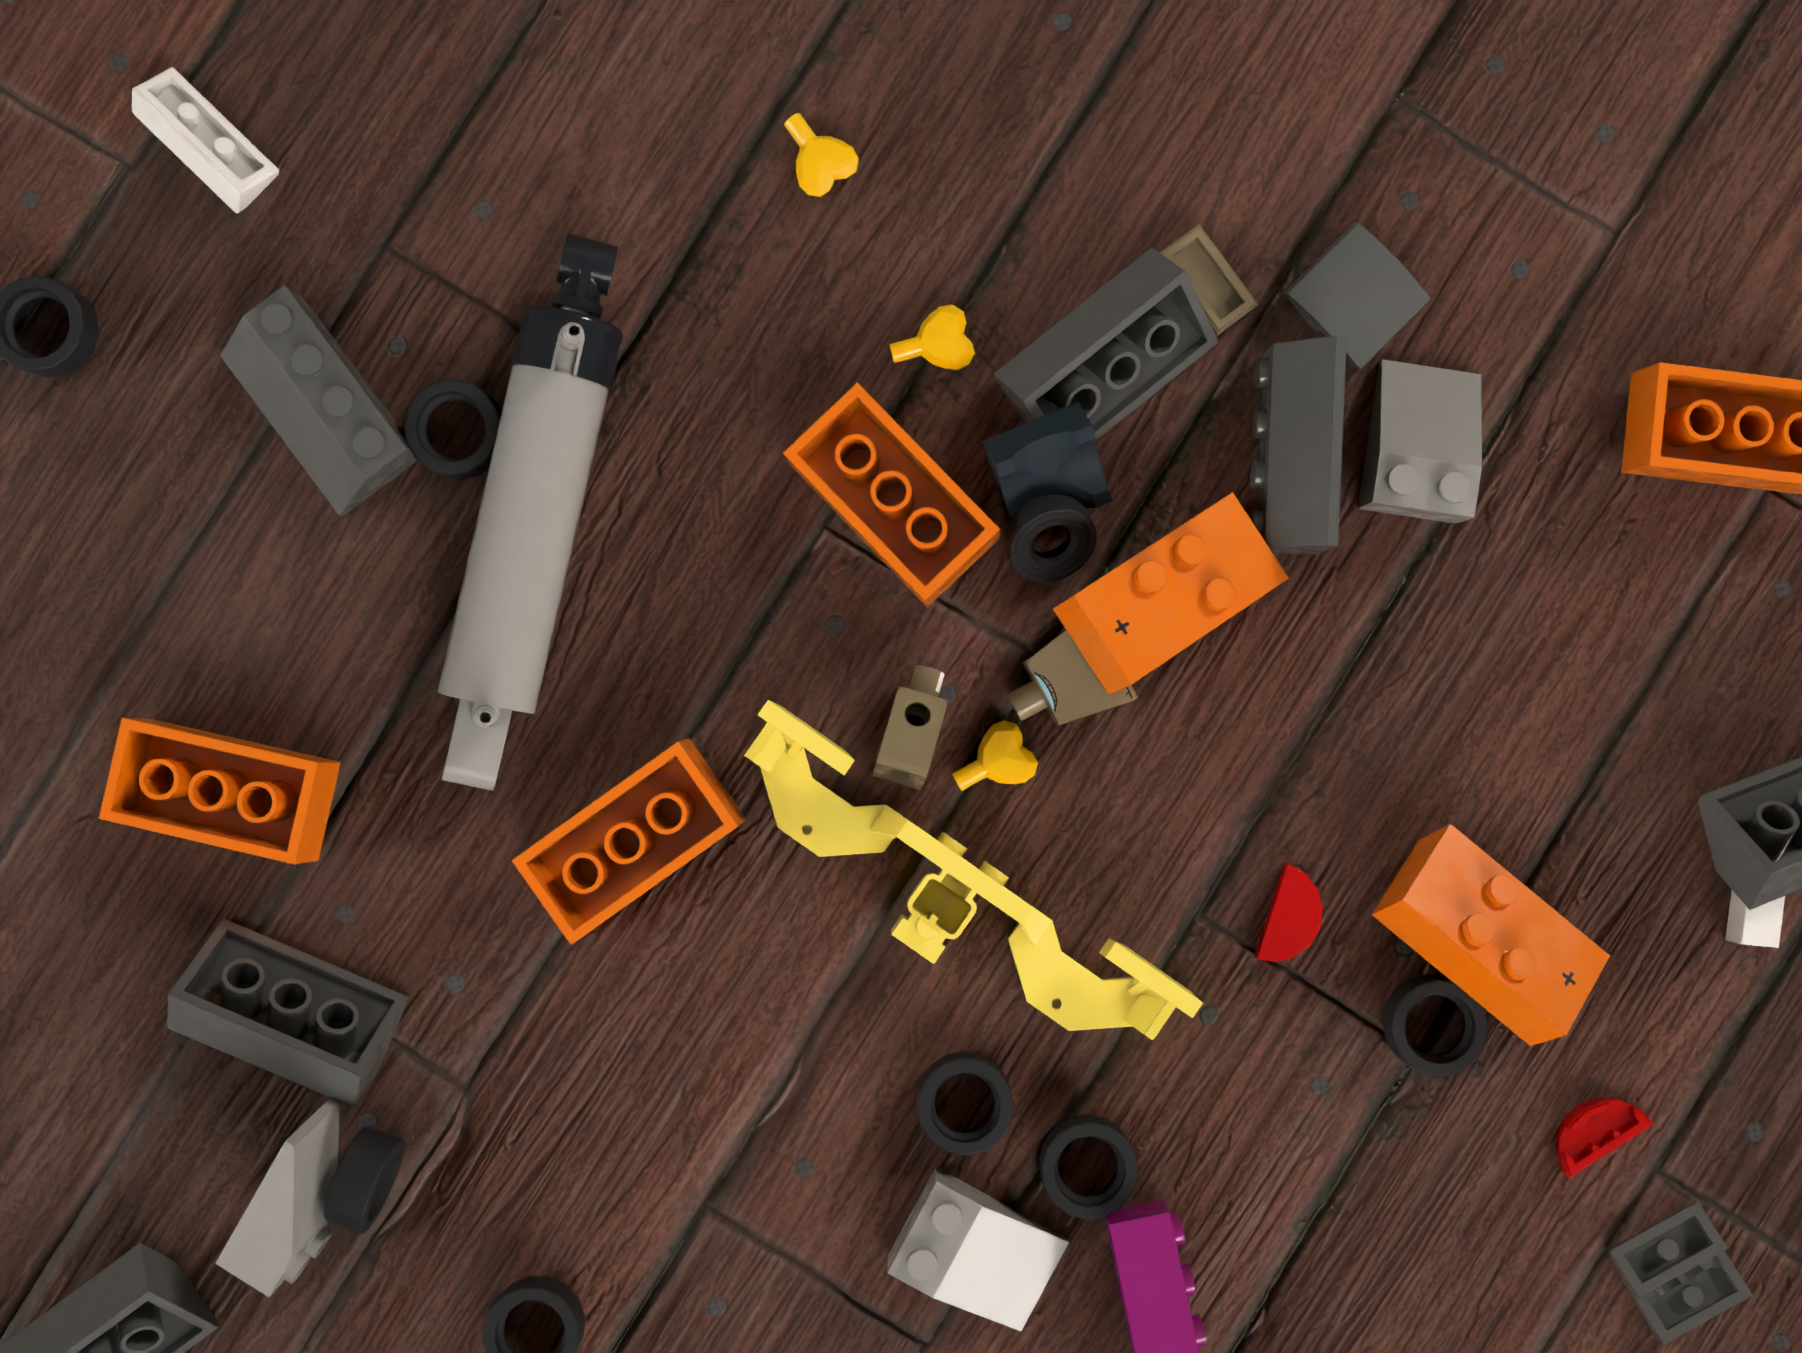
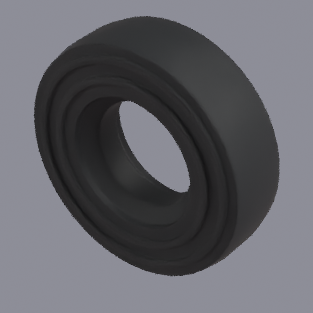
[1004,495,1097,582]

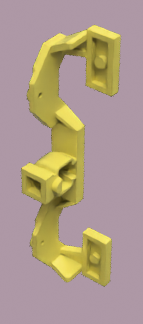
[744,700,1203,1040]

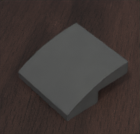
[1284,222,1431,369]
[1607,1201,1753,1345]

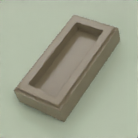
[1160,224,1258,337]

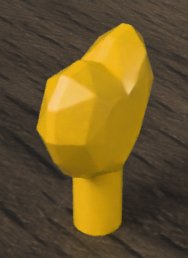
[784,113,859,197]
[889,305,975,370]
[952,720,1038,791]

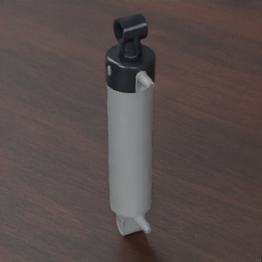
[437,233,623,791]

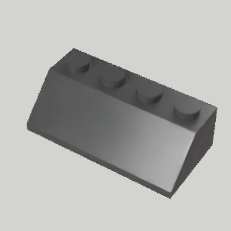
[994,247,1219,440]
[220,285,417,517]
[1249,336,1347,555]
[1698,757,1802,910]
[167,918,409,1108]
[0,1243,219,1353]

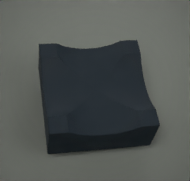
[982,402,1112,521]

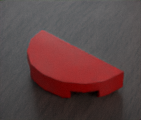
[1253,862,1323,962]
[1556,1098,1654,1179]

